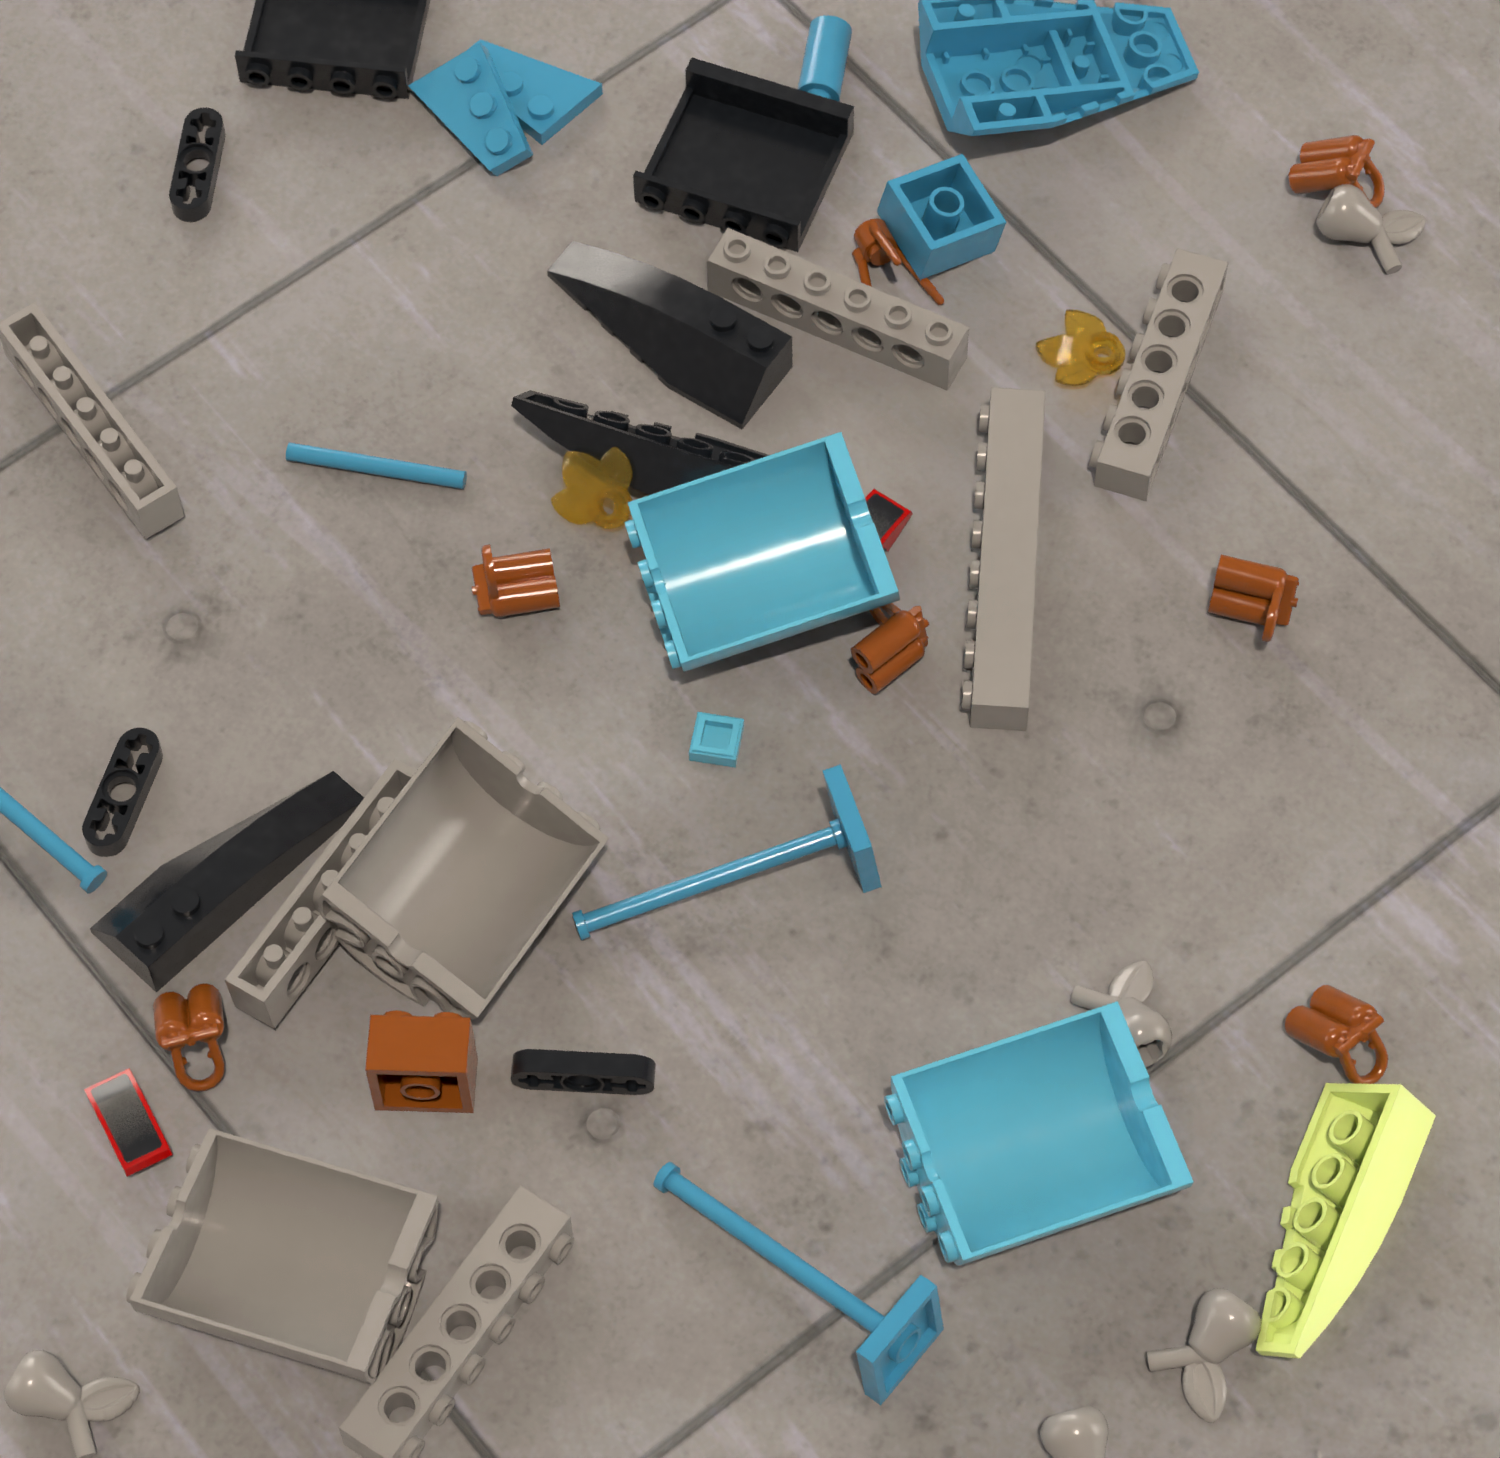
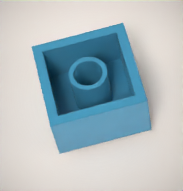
[877,154,1006,280]

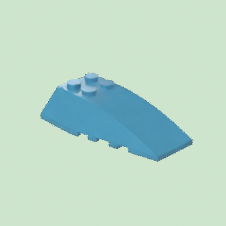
[918,0,1199,136]

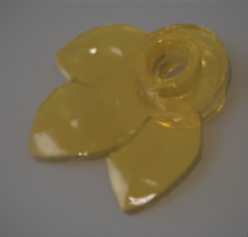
[1036,309,1125,386]
[551,447,633,529]

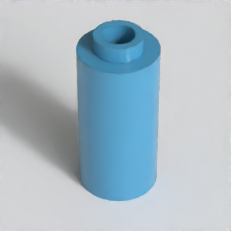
[798,15,852,101]

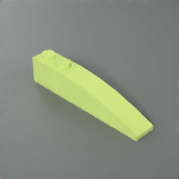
[1256,1083,1436,1359]

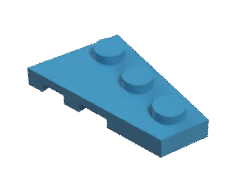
[467,39,603,145]
[408,43,533,176]

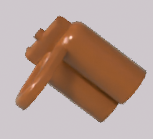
[1289,135,1385,208]
[472,544,560,617]
[1208,554,1299,642]
[851,603,930,694]
[153,983,225,1092]
[1285,985,1388,1084]

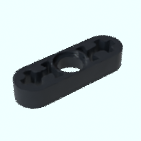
[169,107,226,222]
[82,728,163,857]
[511,1049,656,1095]

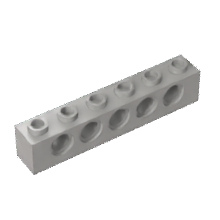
[707,228,969,391]
[1089,248,1228,501]
[0,302,185,539]
[225,759,417,1029]
[339,1185,574,1458]

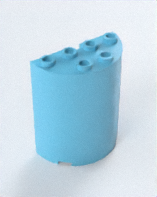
[624,432,900,672]
[884,1001,1194,1266]

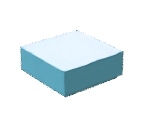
[689,712,744,768]

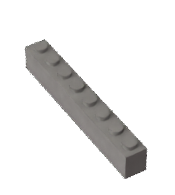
[962,387,1046,731]

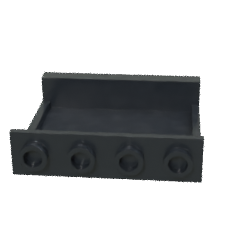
[235,0,430,99]
[633,57,854,252]

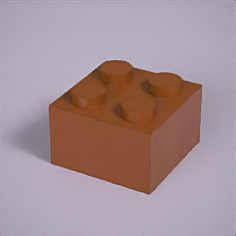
[365,1010,478,1113]

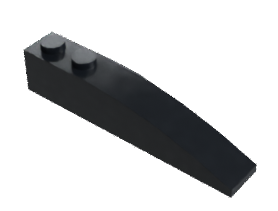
[547,241,792,430]
[511,390,769,495]
[90,771,364,993]

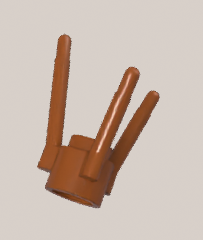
[852,218,944,305]

